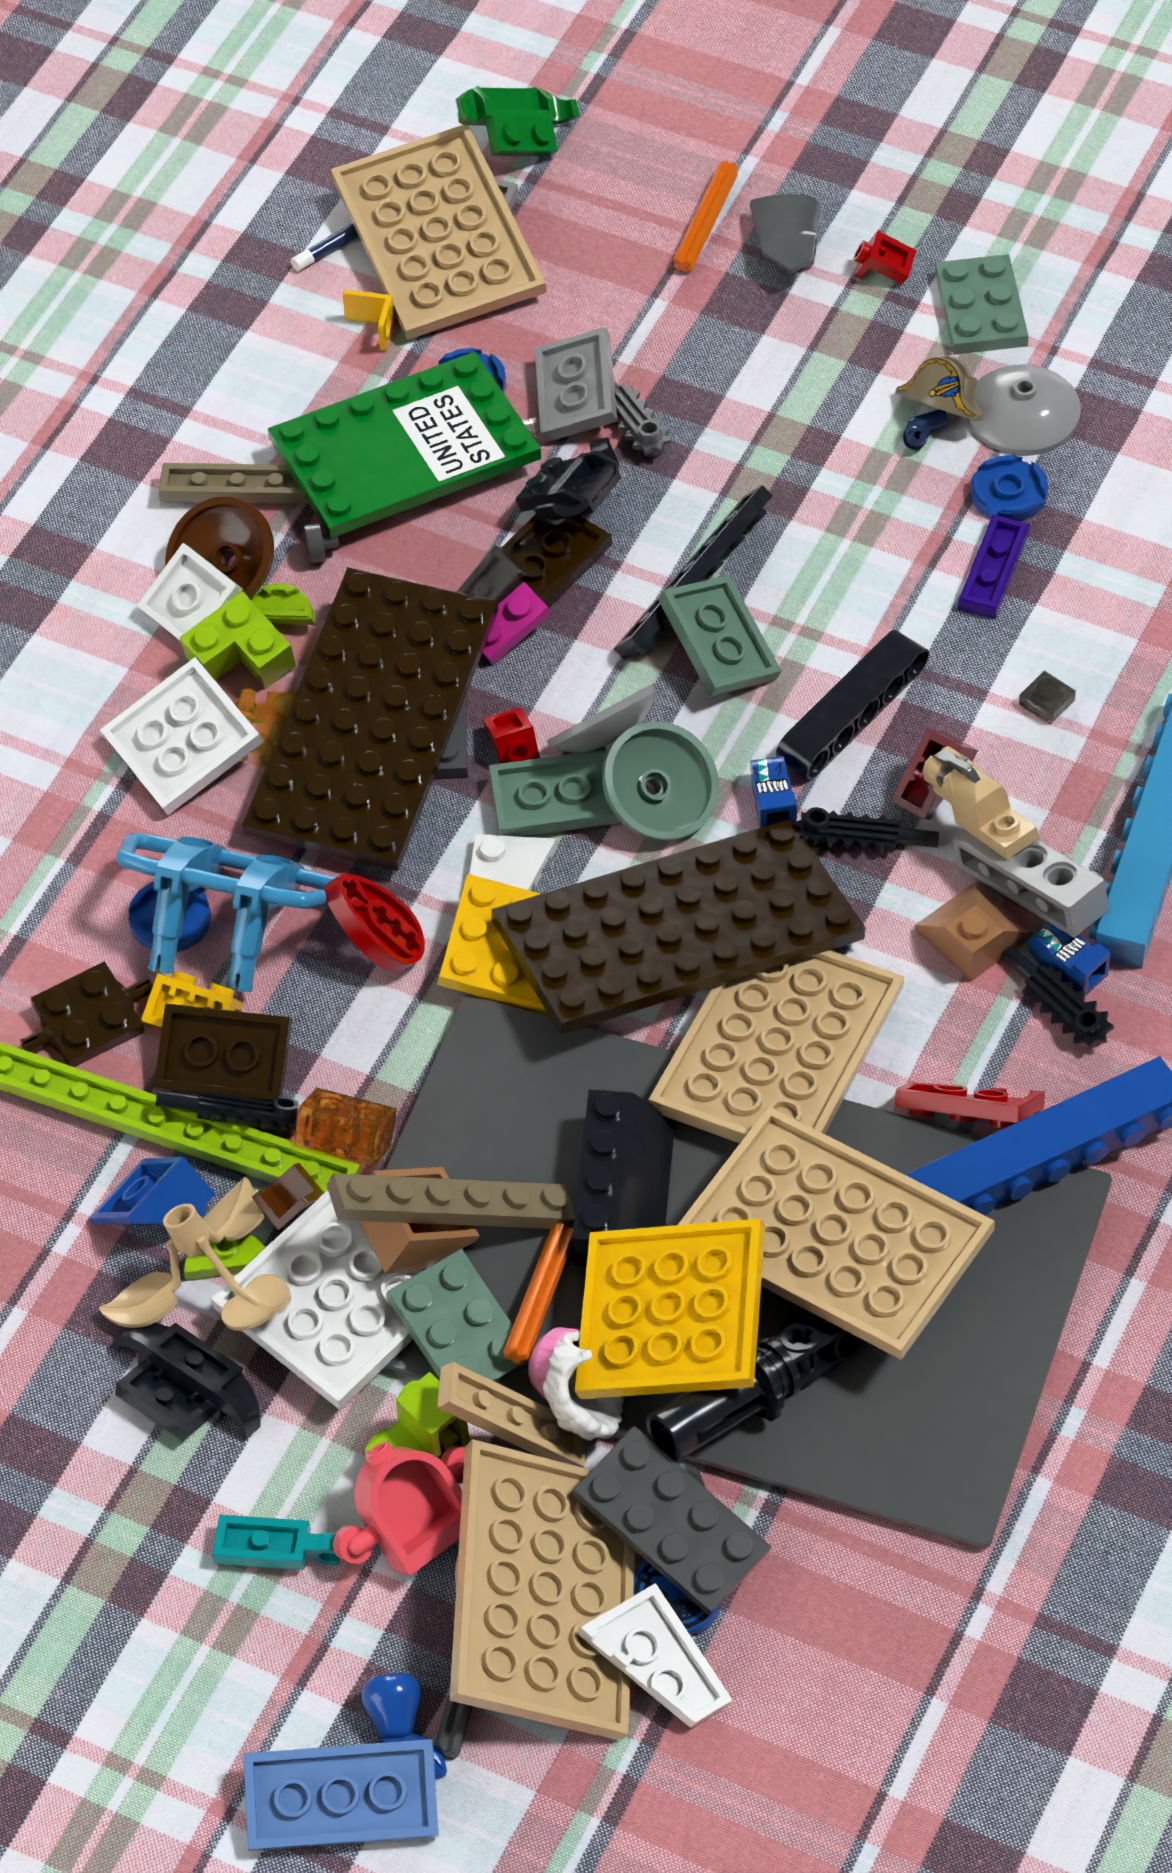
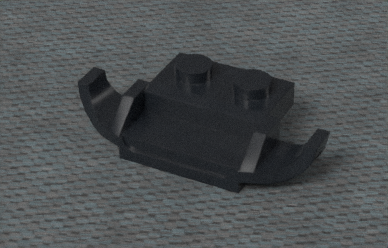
[515,437,621,526]
[111,1323,261,1441]

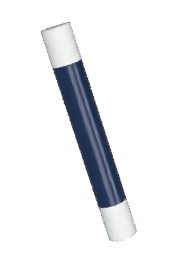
[291,223,359,271]

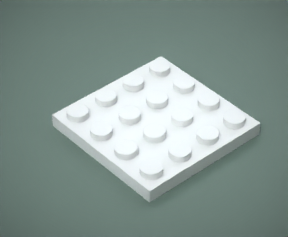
[211,1190,435,1410]

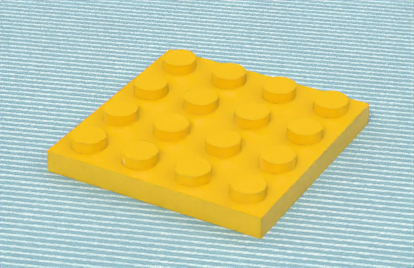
[575,1218,765,1399]

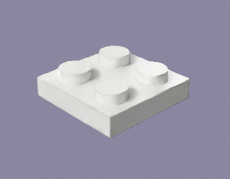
[136,543,243,640]

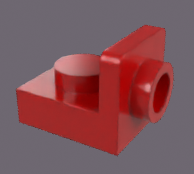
[853,230,916,285]
[483,707,540,764]

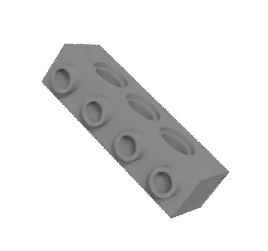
[952,829,1110,938]

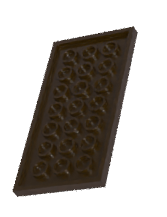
[242,567,499,871]
[491,819,866,1035]

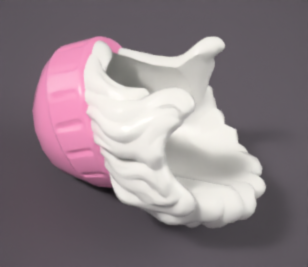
[528,1327,624,1440]

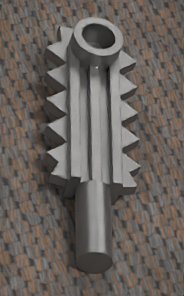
[614,381,671,458]

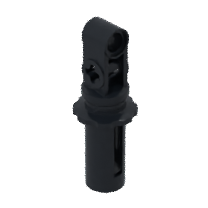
[646,1313,865,1462]

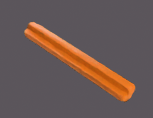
[673,160,738,273]
[504,1223,573,1365]

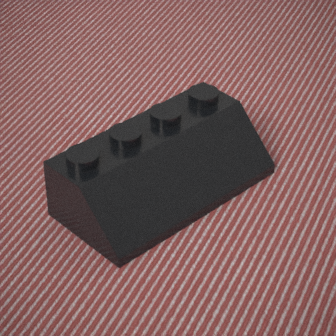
[572,1089,676,1266]

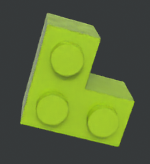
[179,591,296,689]
[364,1372,470,1462]

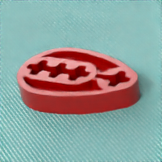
[324,873,425,973]

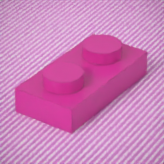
[482,582,552,665]

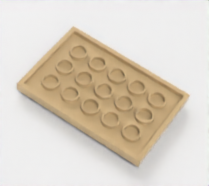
[331,125,547,340]
[648,950,904,1143]
[678,1106,995,1360]
[449,1439,635,1741]

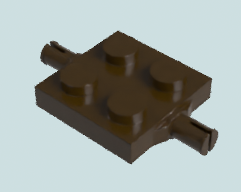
[20,961,153,1067]

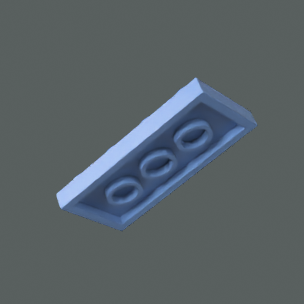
[243,1739,439,1851]

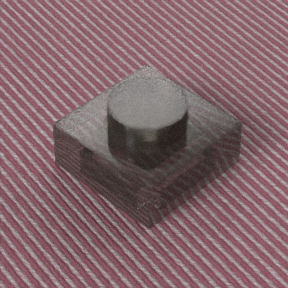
[1019,670,1076,725]

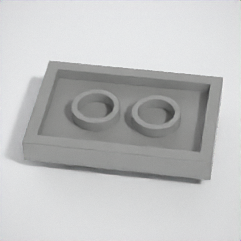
[535,327,617,442]

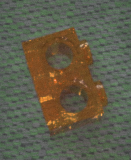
[294,1087,397,1166]

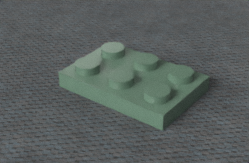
[935,254,1029,355]
[658,575,782,696]
[489,750,621,837]
[386,1249,530,1383]

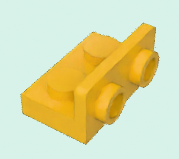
[141,970,244,1028]

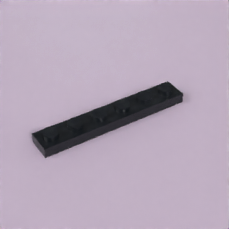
[613,485,773,660]

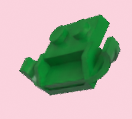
[455,86,580,156]

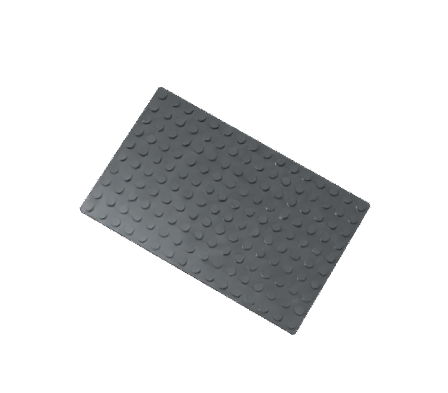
[384,995,1112,1548]

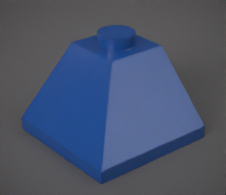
[88,1156,215,1225]

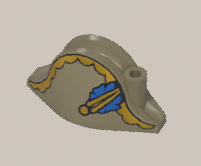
[895,356,983,421]

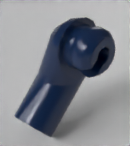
[902,409,949,450]

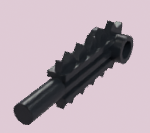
[793,807,939,853]
[1001,945,1114,1049]
[155,1090,308,1139]

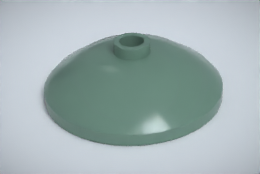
[602,721,719,841]

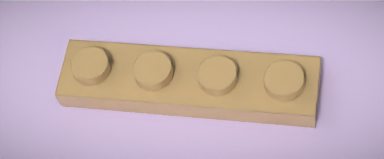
[437,1362,586,1468]

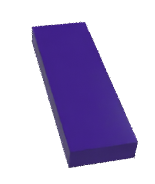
[958,515,1030,619]

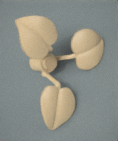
[99,1177,291,1331]

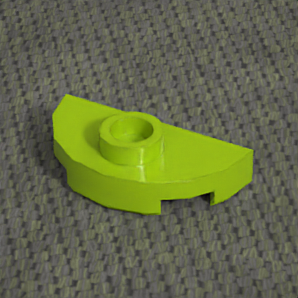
[250,583,315,625]
[184,1234,266,1280]

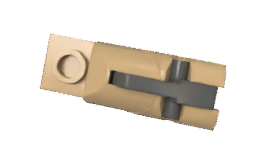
[923,746,1039,860]

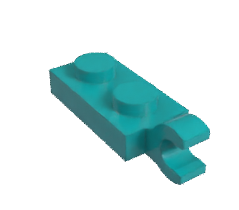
[212,1514,340,1570]

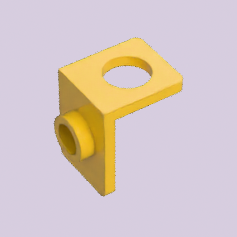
[342,290,395,351]

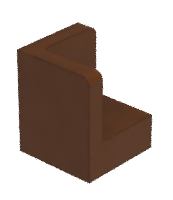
[252,1163,324,1230]

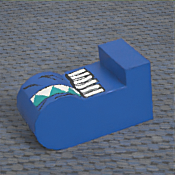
[750,756,797,828]
[1028,922,1111,995]

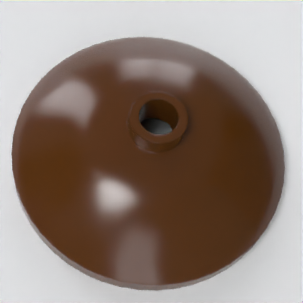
[165,496,274,599]

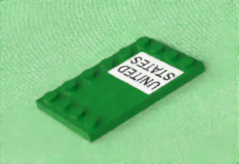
[268,352,541,538]

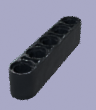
[776,629,929,780]

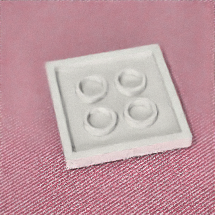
[100,657,264,815]

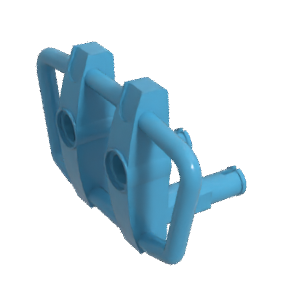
[116,833,336,992]

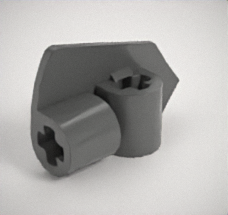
[750,194,821,274]

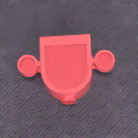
[333,1441,465,1576]

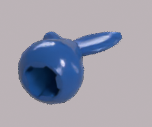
[361,1673,447,1779]

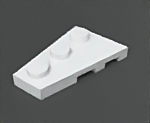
[469,834,557,891]
[577,1583,732,1728]

